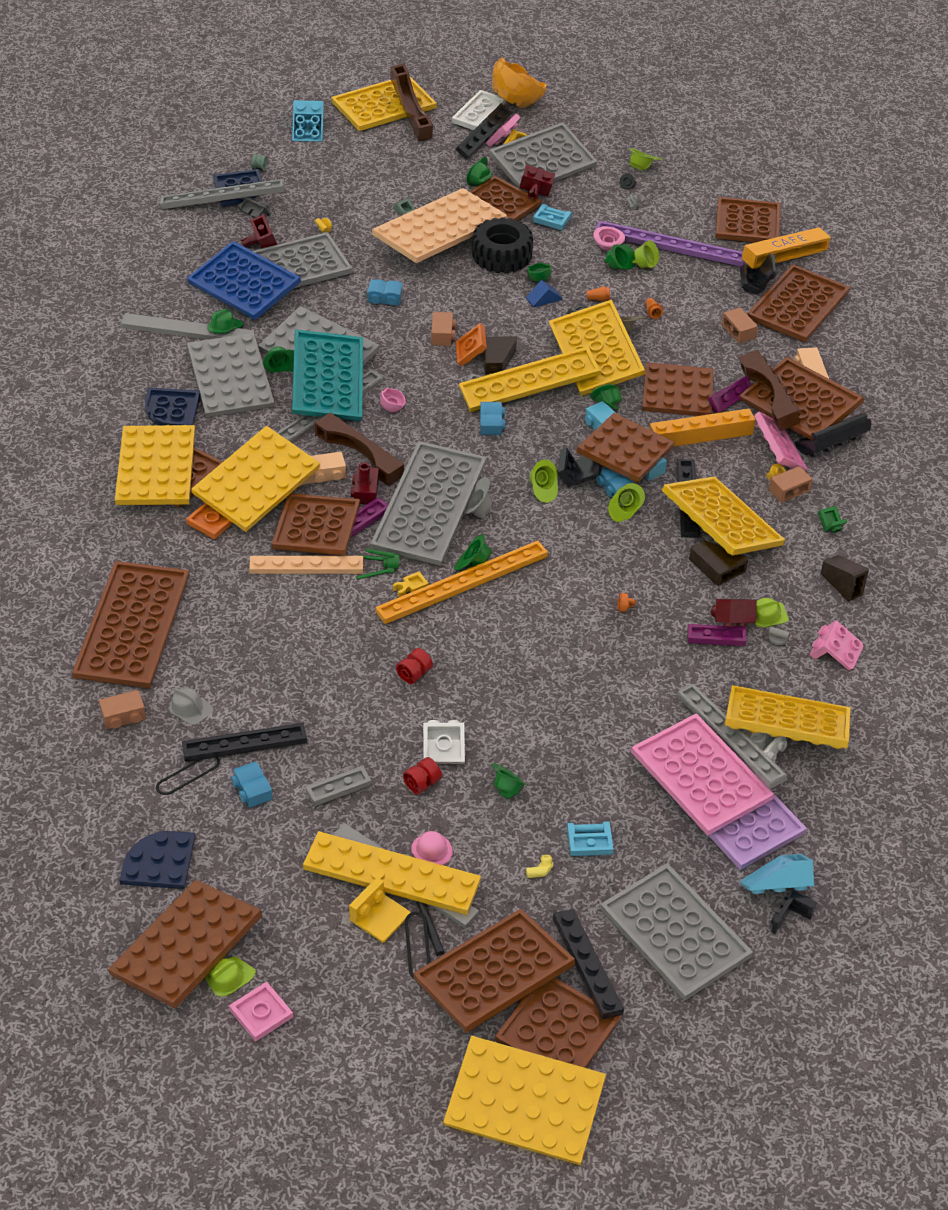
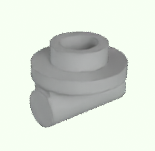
[626,193,641,210]
[768,627,789,645]

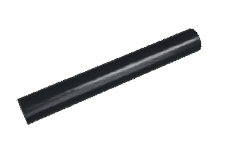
[416,901,445,956]

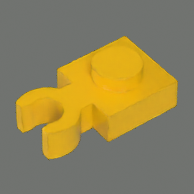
[393,571,429,597]

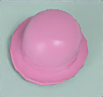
[593,226,625,251]
[411,831,453,865]

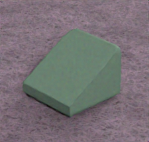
[393,198,415,215]

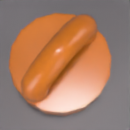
[617,593,636,612]

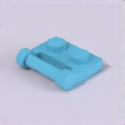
[533,204,572,230]
[567,821,613,856]

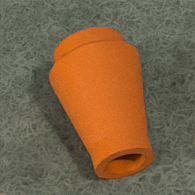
[587,286,610,302]
[645,298,663,319]

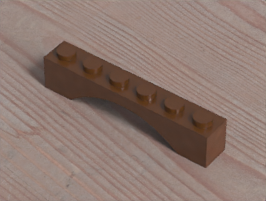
[390,63,433,141]
[739,350,801,431]
[314,413,404,486]

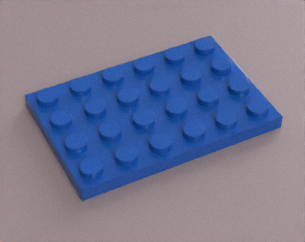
[187,241,301,320]

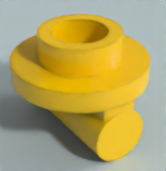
[315,218,332,233]
[766,463,786,480]

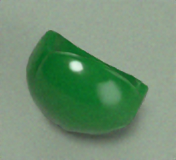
[527,262,552,283]

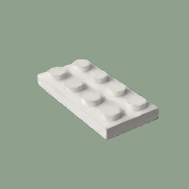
[452,90,506,130]

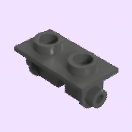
[238,197,271,218]

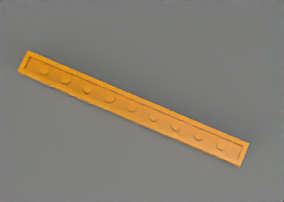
[376,541,548,624]

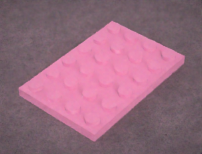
[631,713,774,836]

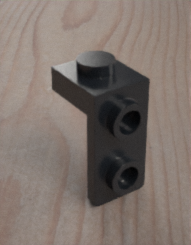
[771,890,817,934]

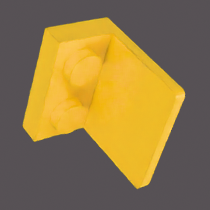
[349,877,410,943]

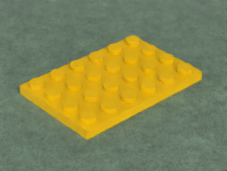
[331,77,437,131]
[549,300,645,396]
[115,425,195,505]
[192,425,320,532]
[662,476,785,556]
[725,685,851,749]
[443,1035,606,1165]

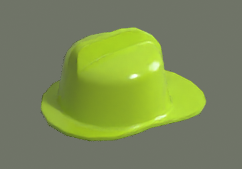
[629,148,663,170]
[632,240,660,269]
[529,459,558,503]
[608,483,645,522]
[755,598,789,628]
[205,956,256,997]

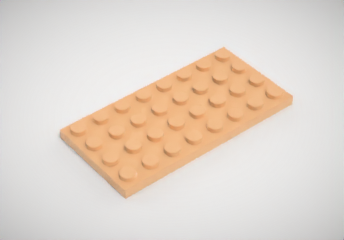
[372,188,507,263]

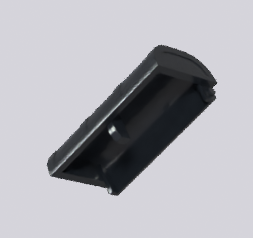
[795,413,872,457]

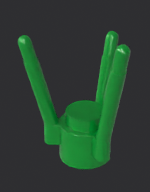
[356,549,399,580]

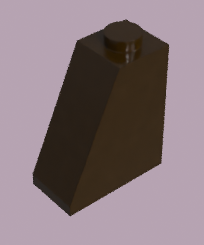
[483,336,517,375]
[689,540,748,586]
[820,555,869,602]

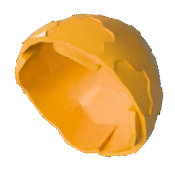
[492,57,548,108]

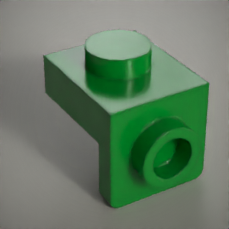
[817,506,847,533]

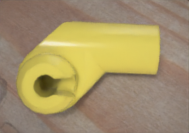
[526,855,554,879]

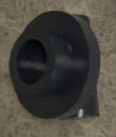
[620,173,637,189]

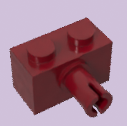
[519,164,555,200]
[240,214,277,248]
[351,462,379,505]
[711,599,757,627]

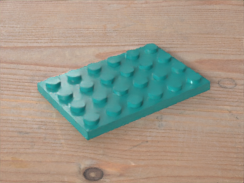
[292,329,363,421]

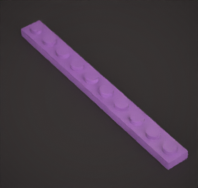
[595,220,749,267]

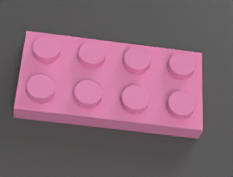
[754,412,807,471]

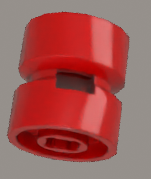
[396,648,433,685]
[403,757,442,795]

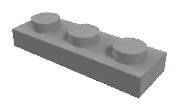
[306,766,372,807]

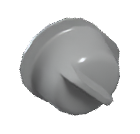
[464,477,492,519]
[168,688,213,724]

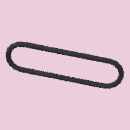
[156,757,220,795]
[405,911,431,979]

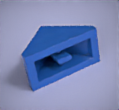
[526,280,563,308]

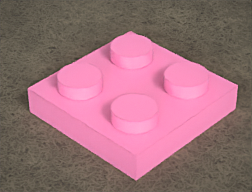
[486,113,520,147]
[229,982,293,1042]

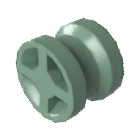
[251,154,268,171]

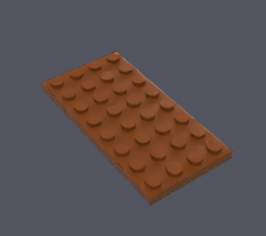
[72,561,190,688]

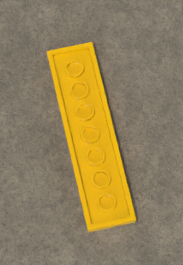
[459,346,600,412]
[303,831,481,915]

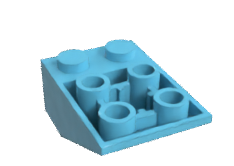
[292,100,324,142]
[740,854,814,894]

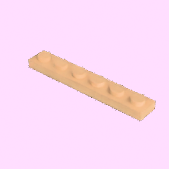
[249,556,363,574]

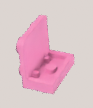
[810,620,863,670]

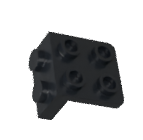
[740,253,777,295]
[557,448,601,487]

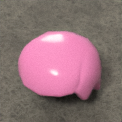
[380,387,406,413]

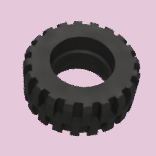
[472,217,533,274]

